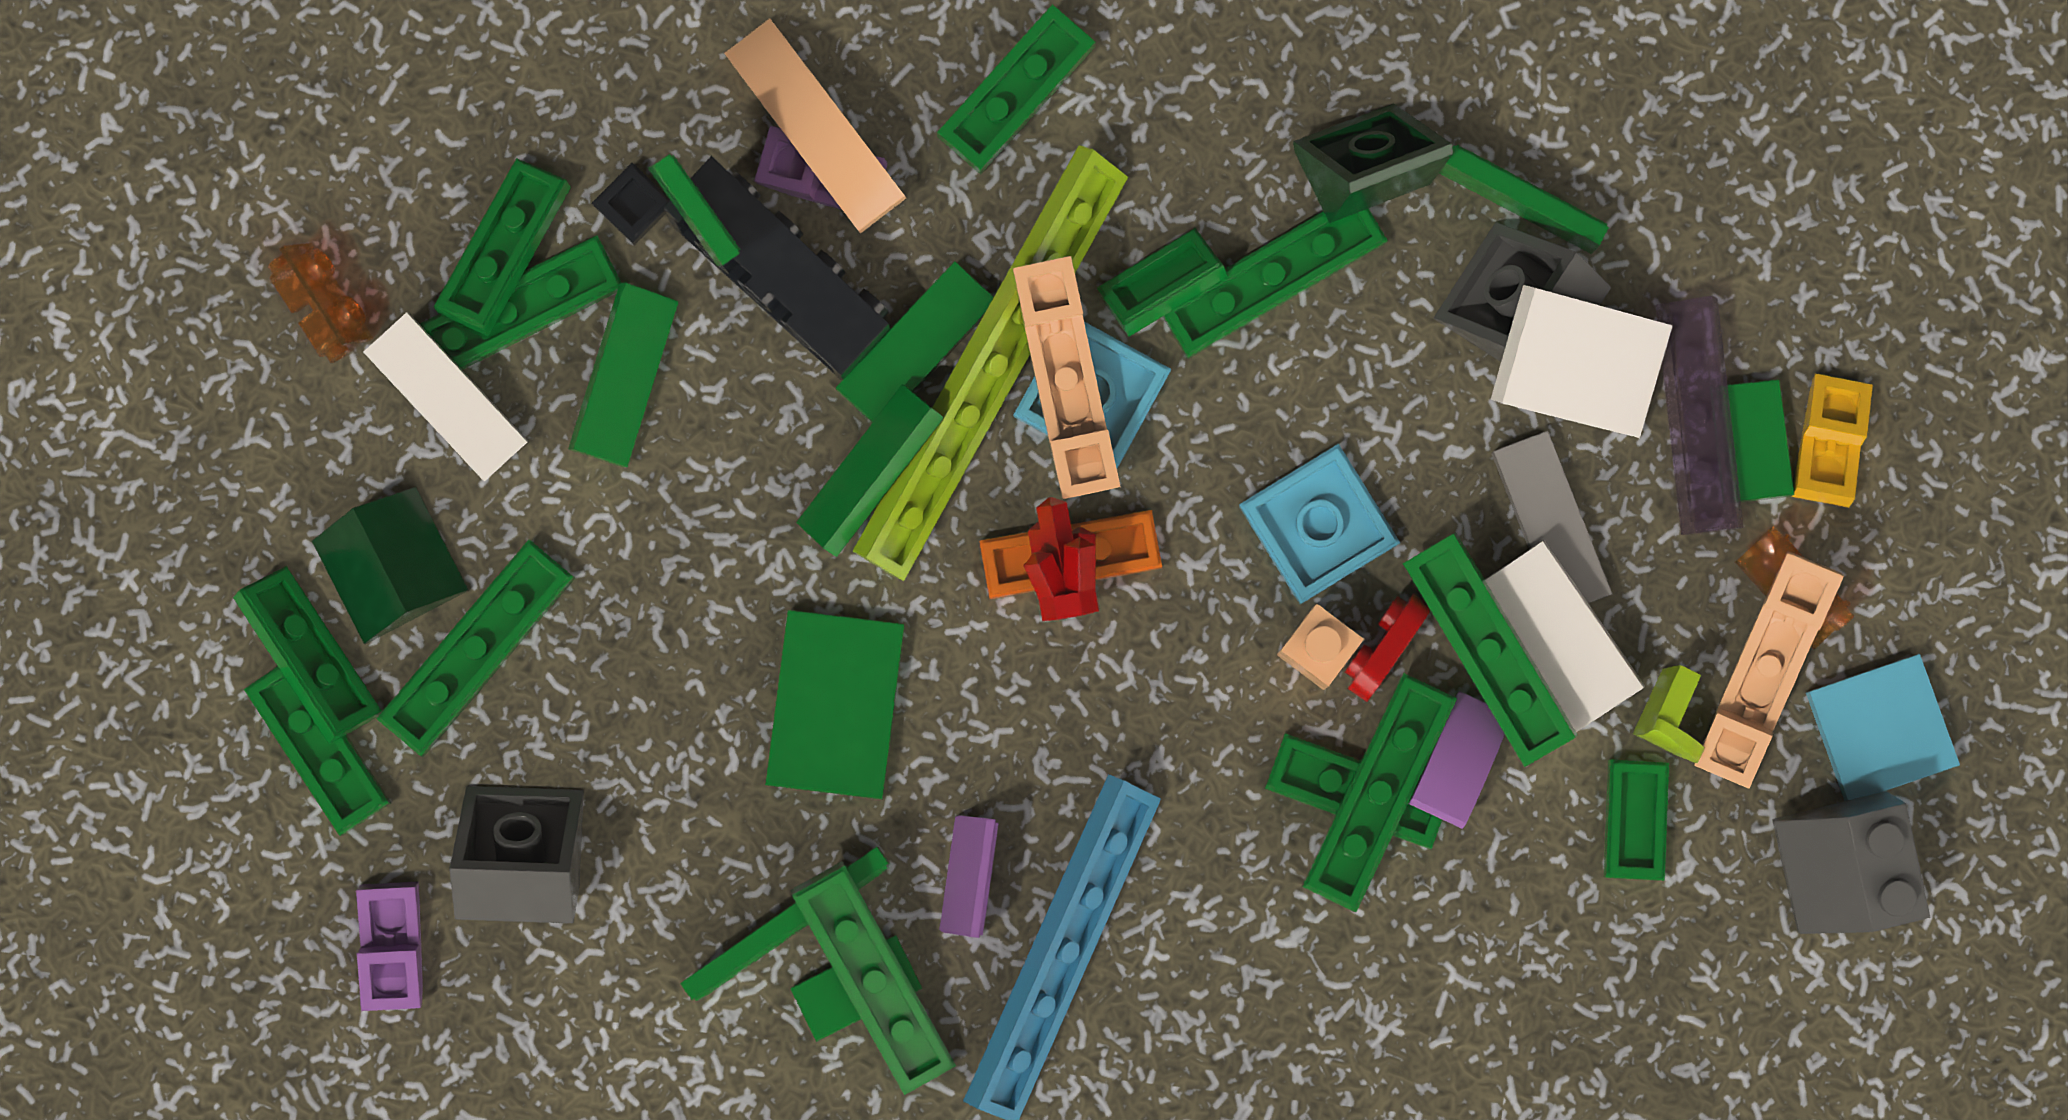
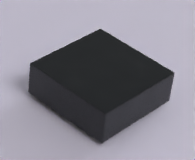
[592,162,670,245]

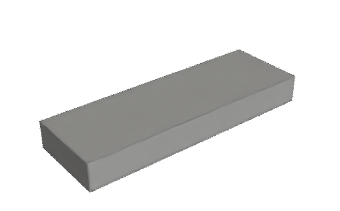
[1491,431,1612,603]

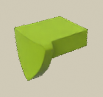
[1633,665,1705,763]

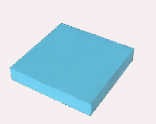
[1013,322,1171,468]
[1239,444,1400,605]
[1806,654,1960,801]

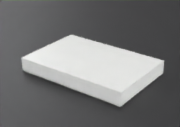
[1491,285,1672,438]
[1485,540,1645,732]

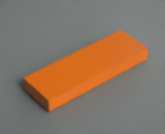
[979,510,1162,599]

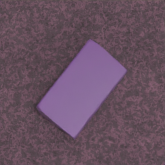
[939,815,999,938]

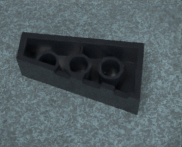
[663,156,890,381]

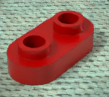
[1344,593,1431,702]

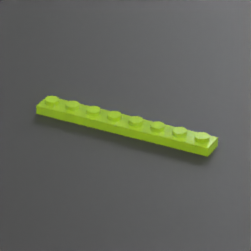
[852,145,1128,581]

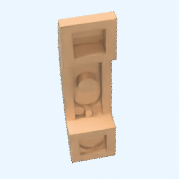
[724,18,906,233]
[1013,256,1120,500]
[1694,551,1844,788]

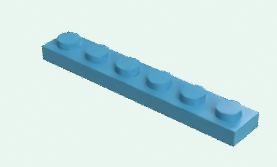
[963,774,1161,1120]

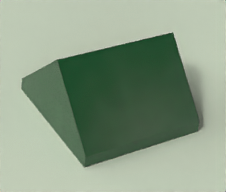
[1293,103,1453,223]
[312,487,469,644]

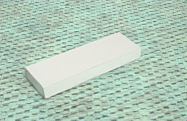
[363,312,528,482]

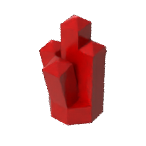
[1024,497,1100,621]

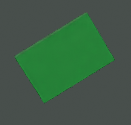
[765,610,905,800]

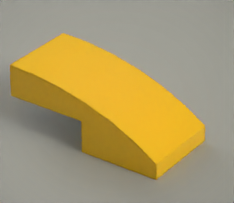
[1792,374,1873,508]

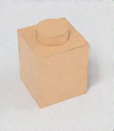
[1277,604,1364,690]

